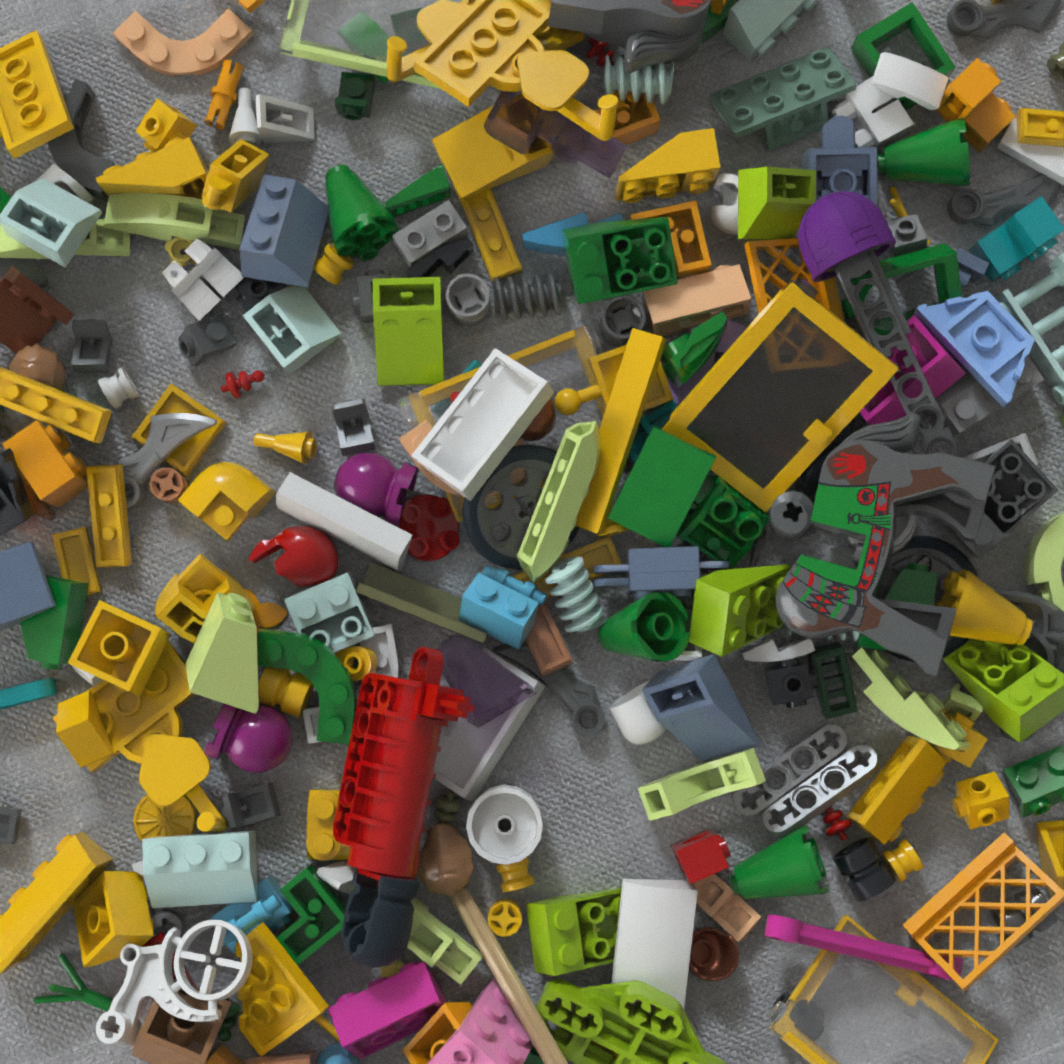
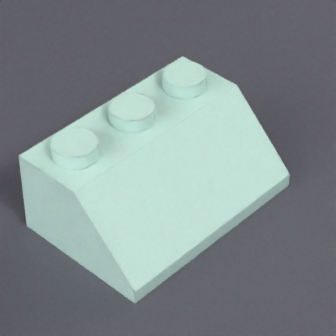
[722,0,819,61]
[142,831,258,908]

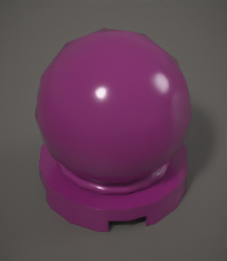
[334,453,419,528]
[204,703,293,773]

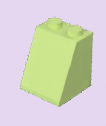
[185,592,259,714]

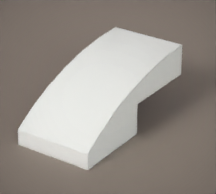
[871,52,949,111]
[738,637,816,662]

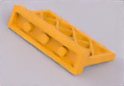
[744,238,853,373]
[902,832,1064,992]

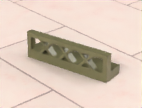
[356,562,488,644]

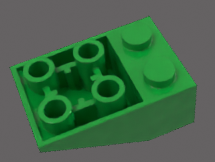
[562,217,678,304]

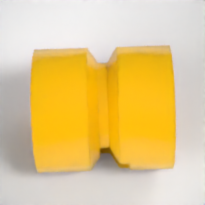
[258,667,314,718]

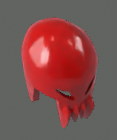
[248,525,339,587]

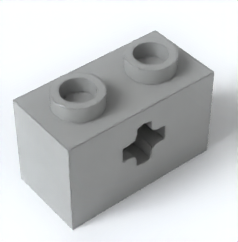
[392,200,468,268]

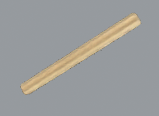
[450,887,568,1064]

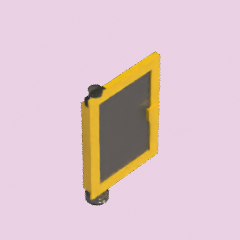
[661,279,899,513]

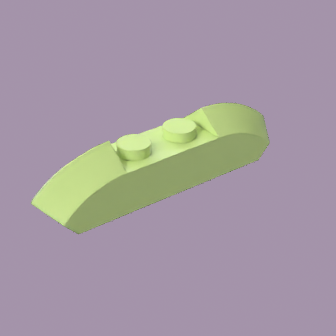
[517,421,601,583]

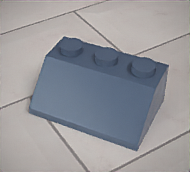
[239,174,329,288]

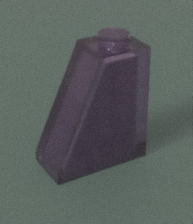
[438,635,537,728]

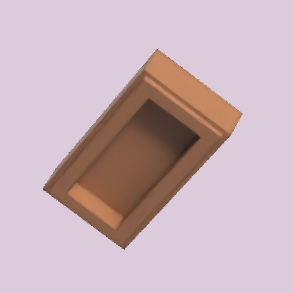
[525,603,573,677]

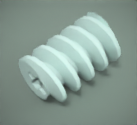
[603,55,674,105]
[545,556,606,632]

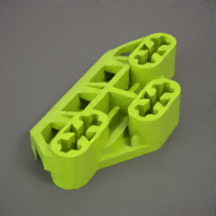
[536,978,727,1064]

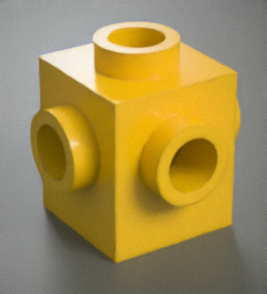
[135,98,197,153]
[928,710,988,768]
[952,771,1010,830]

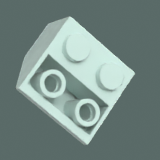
[0,178,102,268]
[242,285,342,375]
[284,572,375,653]

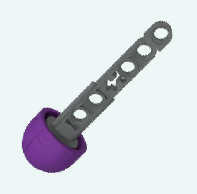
[798,191,958,456]

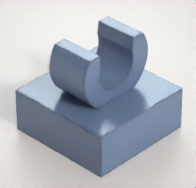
[956,248,989,289]

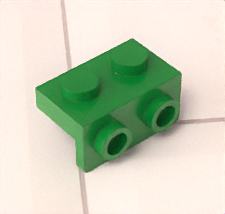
[1003,744,1064,817]

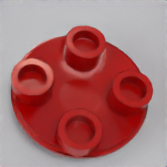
[399,494,460,561]

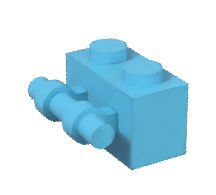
[458,565,548,650]
[209,874,294,953]

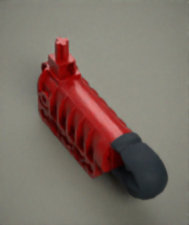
[333,647,475,967]

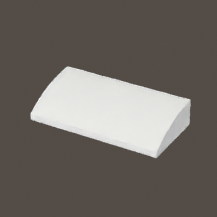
[411,348,554,501]
[276,472,413,571]
[433,648,545,802]
[611,879,698,1021]

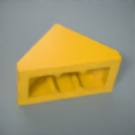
[56,690,114,768]

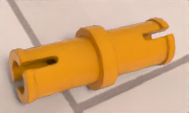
[204,60,244,130]

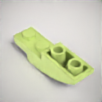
[103,193,245,250]
[0,219,130,259]
[852,647,970,751]
[407,897,482,985]

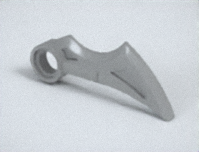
[118,413,217,509]

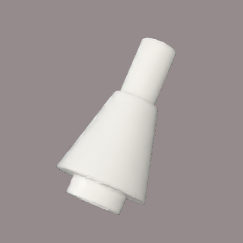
[229,88,262,146]

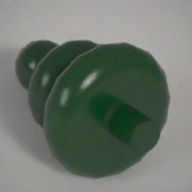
[218,998,240,1042]

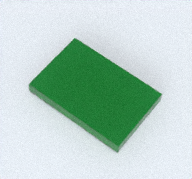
[608,425,716,548]

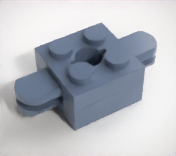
[802,115,877,206]
[593,546,730,600]

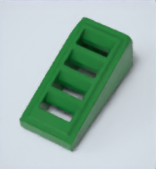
[385,164,451,217]

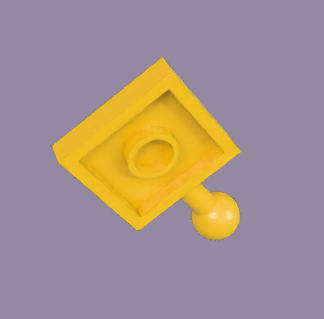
[554,344,674,415]

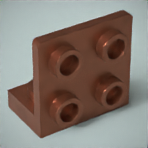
[0,266,74,354]

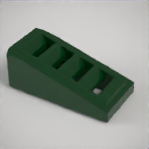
[807,642,858,720]

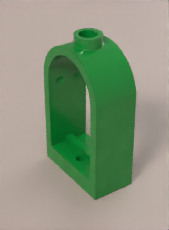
[842,243,963,336]

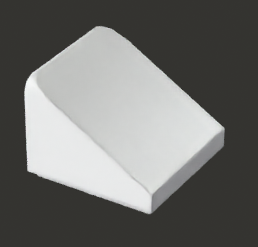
[316,860,356,894]

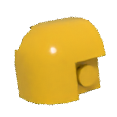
[178,461,276,541]
[155,553,255,643]

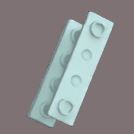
[995,253,1064,405]

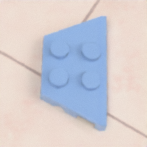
[914,291,1035,408]

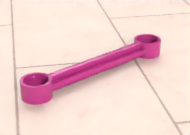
[764,915,963,980]

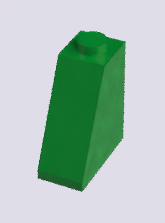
[855,563,938,651]
[20,575,89,670]

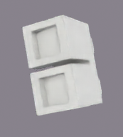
[831,76,914,150]
[162,239,244,321]

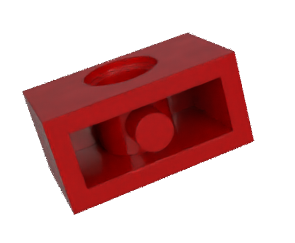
[670,829,731,884]

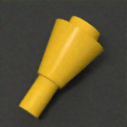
[253,431,317,464]

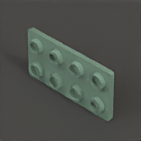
[709,47,856,151]

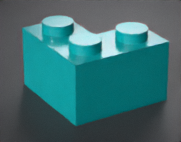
[969,196,1064,282]

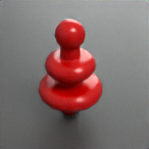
[586,38,614,67]
[221,370,265,399]
[822,806,852,841]

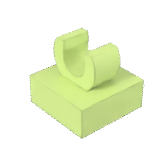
[941,683,983,721]

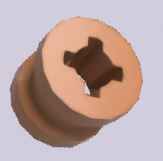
[149,467,188,504]

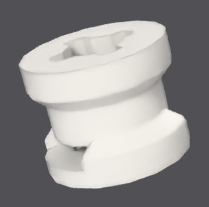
[98,367,139,409]

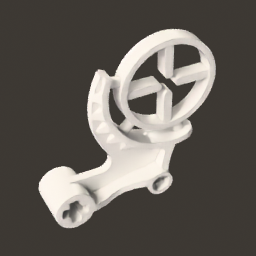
[96,920,252,1046]

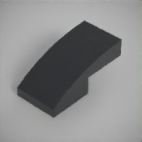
[406,239,474,278]

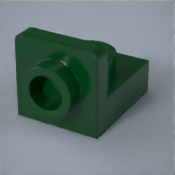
[335,72,375,120]

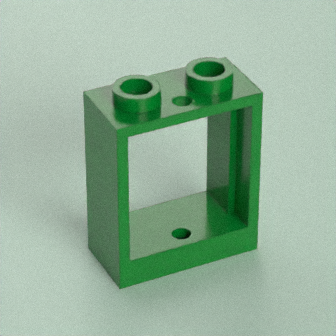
[851,2,956,110]

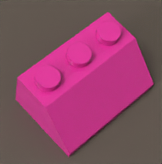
[846,315,966,425]
[328,961,448,1060]

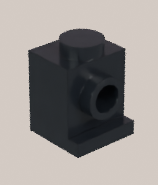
[235,277,287,312]

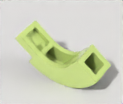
[1024,512,1064,611]
[638,748,766,821]

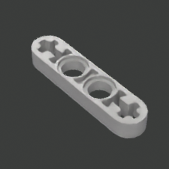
[732,724,847,816]
[763,745,879,838]

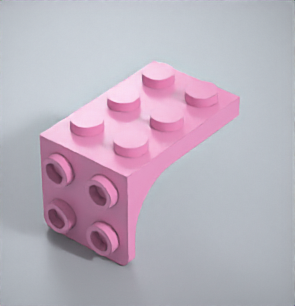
[427,977,533,1064]

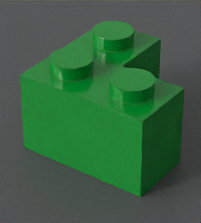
[276,864,346,965]

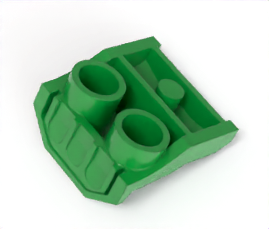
[662,312,727,388]
[677,477,770,570]

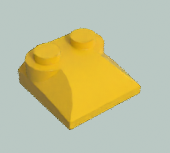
[306,789,350,861]

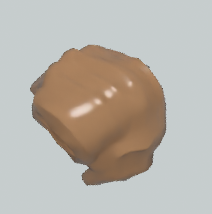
[9,343,66,391]
[417,823,474,897]

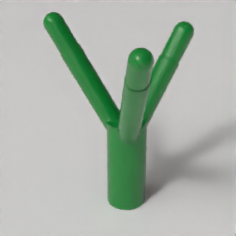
[33,954,113,1012]

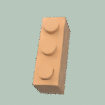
[642,264,751,337]

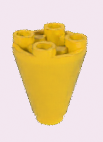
[934,569,1033,645]

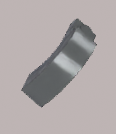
[48,79,116,201]

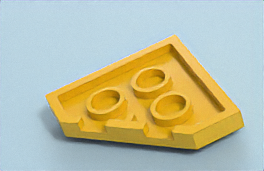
[235,922,329,1057]

